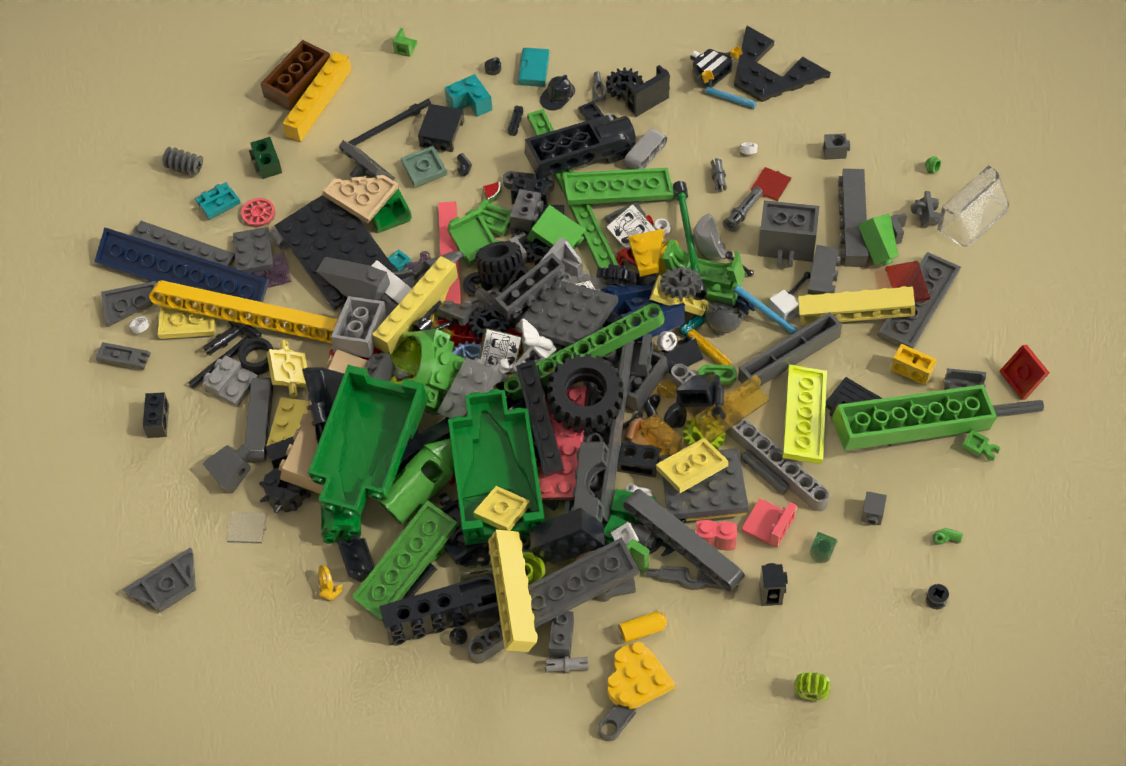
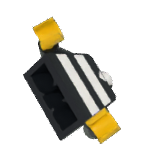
[690,46,743,88]

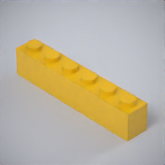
[282,51,351,142]

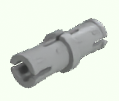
[546,656,588,673]

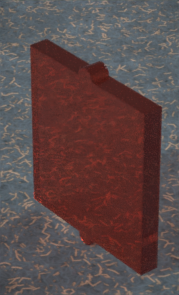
[751,167,791,202]

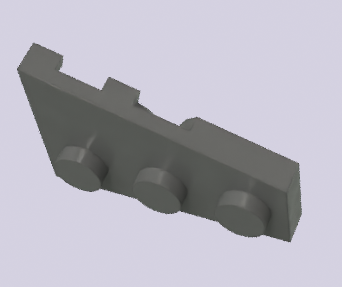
[101,281,157,327]

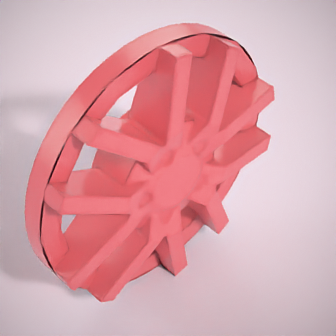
[241,198,275,228]

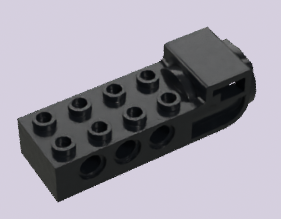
[525,114,636,179]
[379,576,500,645]

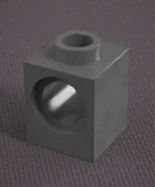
[823,133,850,160]
[861,491,887,525]

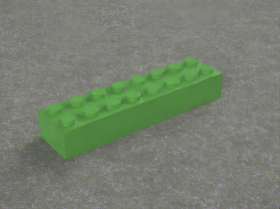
[832,385,997,451]

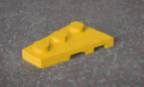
[628,229,664,276]

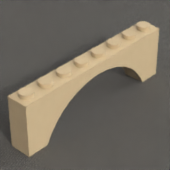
[279,349,368,494]

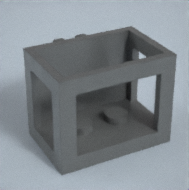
[758,200,819,267]

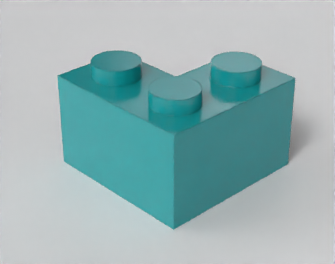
[444,74,492,117]

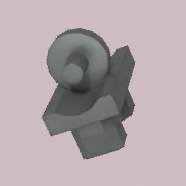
[910,191,942,228]

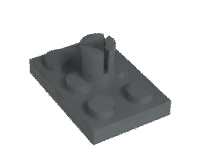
[339,140,395,181]

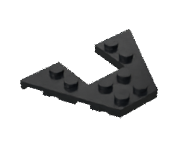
[734,25,831,102]

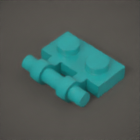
[195,182,241,220]

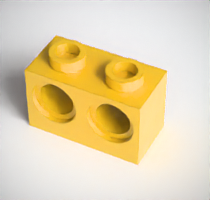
[891,344,937,386]

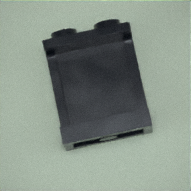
[626,65,670,117]
[418,104,465,152]

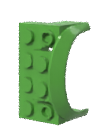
[662,240,745,306]

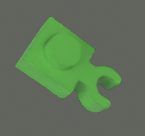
[962,430,1000,461]

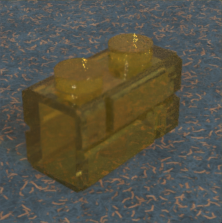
[641,413,682,456]

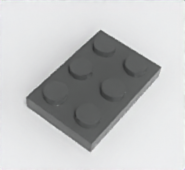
[233,227,274,273]

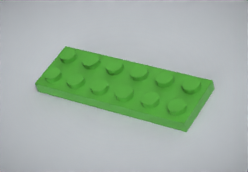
[562,168,674,205]
[352,500,460,621]

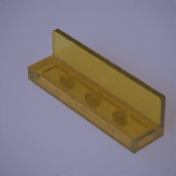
[695,375,769,441]

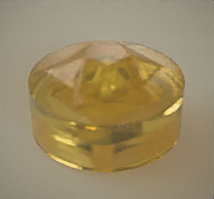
[657,381,677,398]

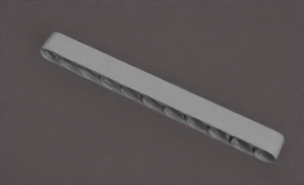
[671,364,829,512]

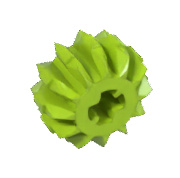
[794,672,831,701]

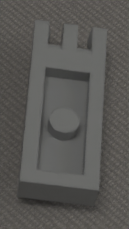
[96,342,151,370]

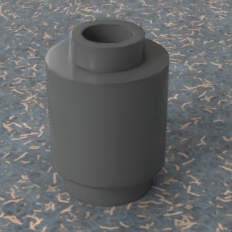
[631,523,657,549]

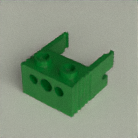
[371,188,412,233]

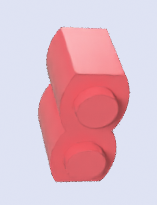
[696,520,737,551]

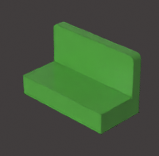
[627,539,649,574]

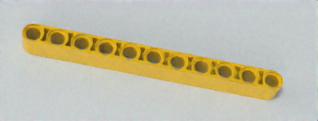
[149,281,338,343]

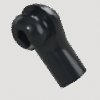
[457,153,472,176]
[644,394,661,423]

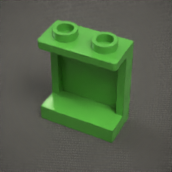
[527,205,586,251]
[447,209,499,267]

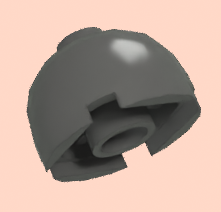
[705,302,744,335]

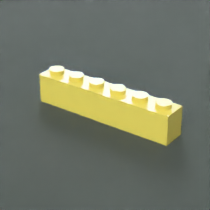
[372,256,458,356]
[799,286,915,325]
[488,530,538,652]

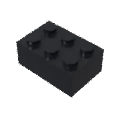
[530,508,605,565]

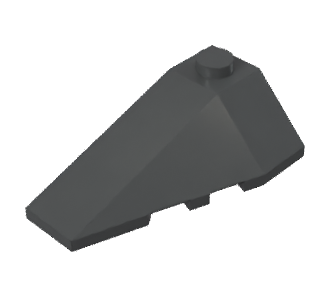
[316,257,390,301]

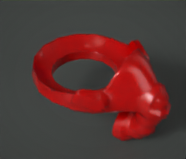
[616,247,637,267]

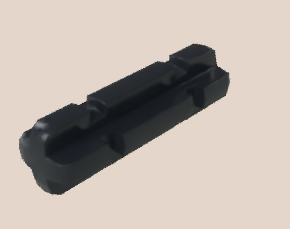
[508,105,524,136]

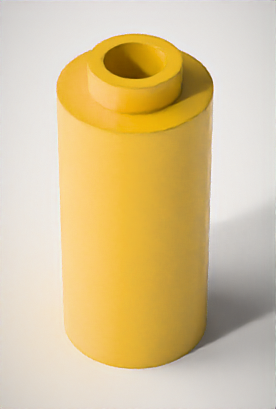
[619,610,667,644]

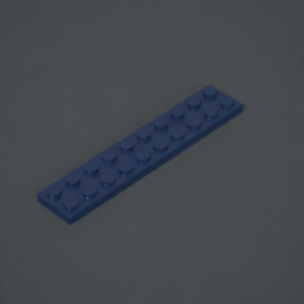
[94,227,270,303]

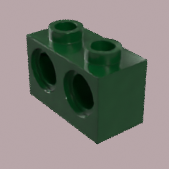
[249,137,282,179]

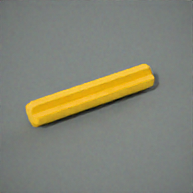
[687,329,732,366]

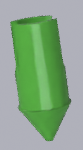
[377,438,456,525]

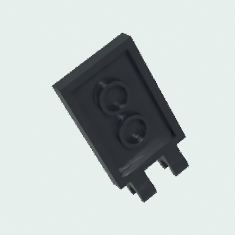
[439,492,489,564]

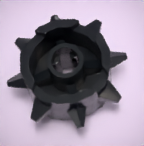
[259,468,311,513]

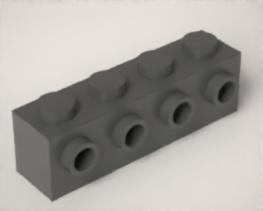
[495,253,565,321]

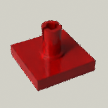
[999,345,1050,399]

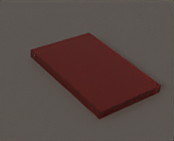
[885,261,930,302]

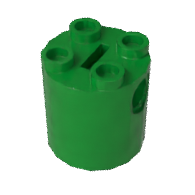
[321,505,361,544]

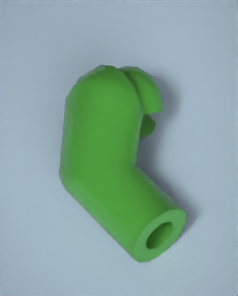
[933,528,963,544]

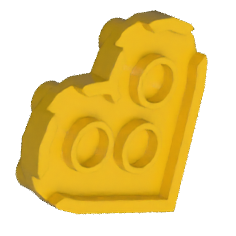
[607,642,675,709]

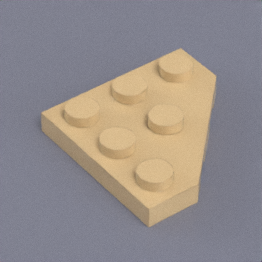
[322,175,399,223]

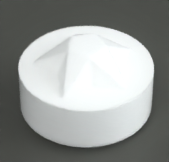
[740,142,758,156]
[129,316,149,334]
[657,331,677,351]

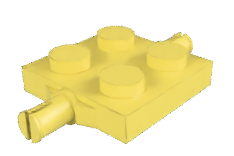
[267,340,307,397]

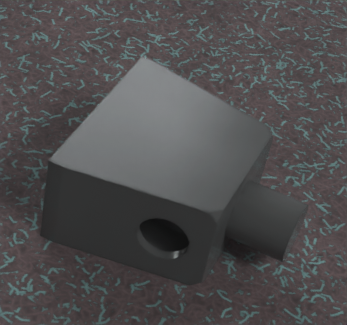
[202,444,252,493]

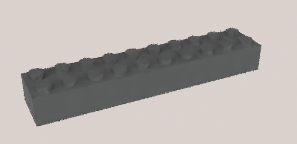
[564,332,634,524]

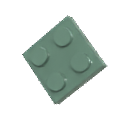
[401,146,447,187]

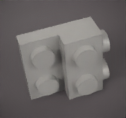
[203,355,258,407]

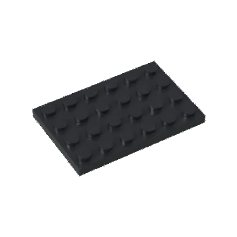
[274,195,396,310]

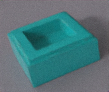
[388,249,412,272]

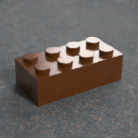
[261,40,330,111]

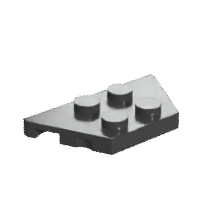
[123,548,196,612]

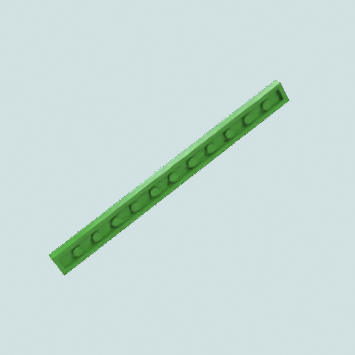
[527,109,618,268]

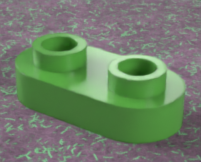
[698,364,737,385]

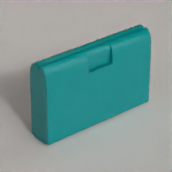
[518,48,550,87]

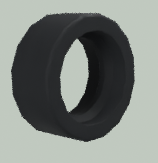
[238,338,274,375]

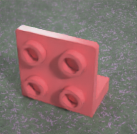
[742,499,797,548]

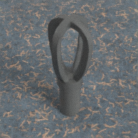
[593,71,606,101]

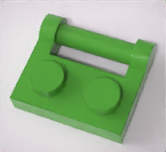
[477,199,512,237]

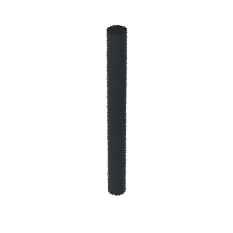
[188,337,249,388]

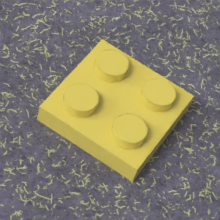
[473,486,530,531]

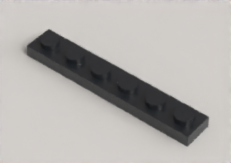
[516,360,565,477]

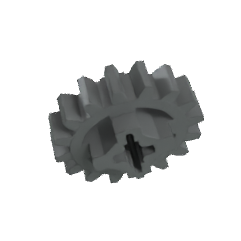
[660,266,702,299]

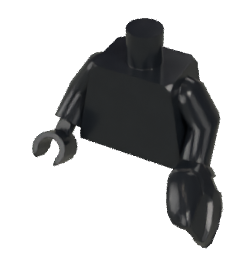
[664,372,726,428]

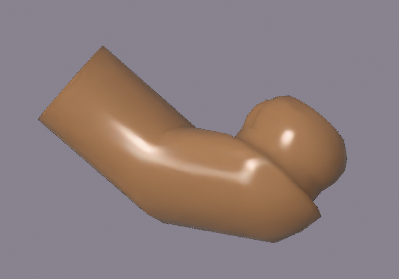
[624,417,649,441]

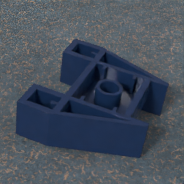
[600,285,685,342]

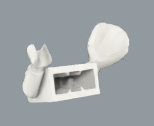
[497,319,556,373]

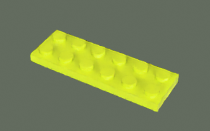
[782,364,827,465]

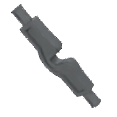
[647,566,739,590]

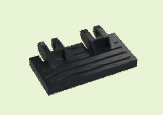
[825,377,891,446]

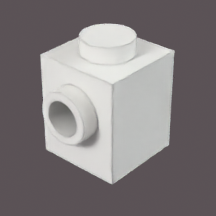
[769,290,799,321]

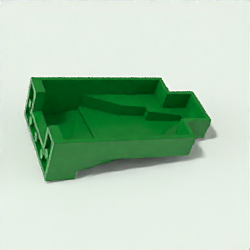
[308,364,428,517]
[448,389,545,545]

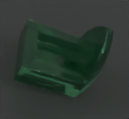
[809,532,838,563]

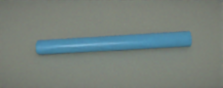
[733,285,798,335]

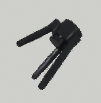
[413,301,457,331]

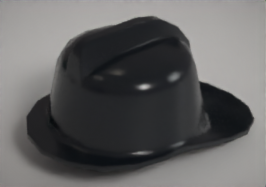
[540,74,575,111]

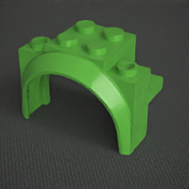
[402,329,465,416]

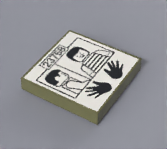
[605,204,656,253]
[478,328,522,374]

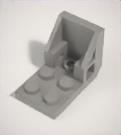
[539,237,611,291]

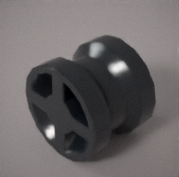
[926,584,949,610]

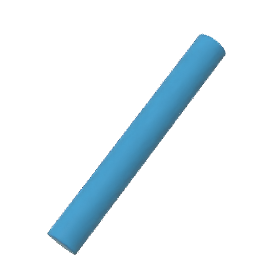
[705,87,756,109]

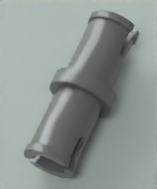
[711,158,727,192]

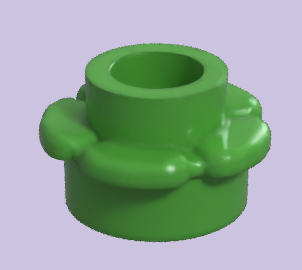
[925,156,941,173]

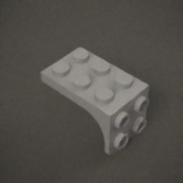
[437,357,509,419]

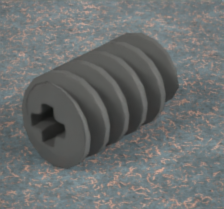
[162,146,203,176]

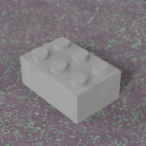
[331,296,387,358]

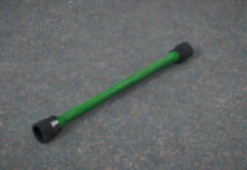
[672,181,708,300]

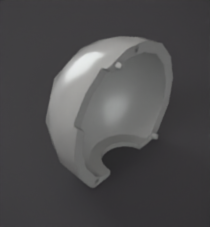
[693,214,726,260]

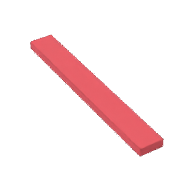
[438,201,461,322]

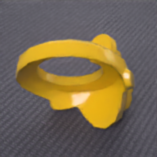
[318,565,343,601]

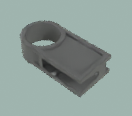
[598,704,636,741]

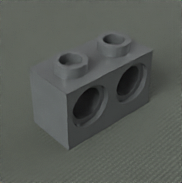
[549,611,574,659]

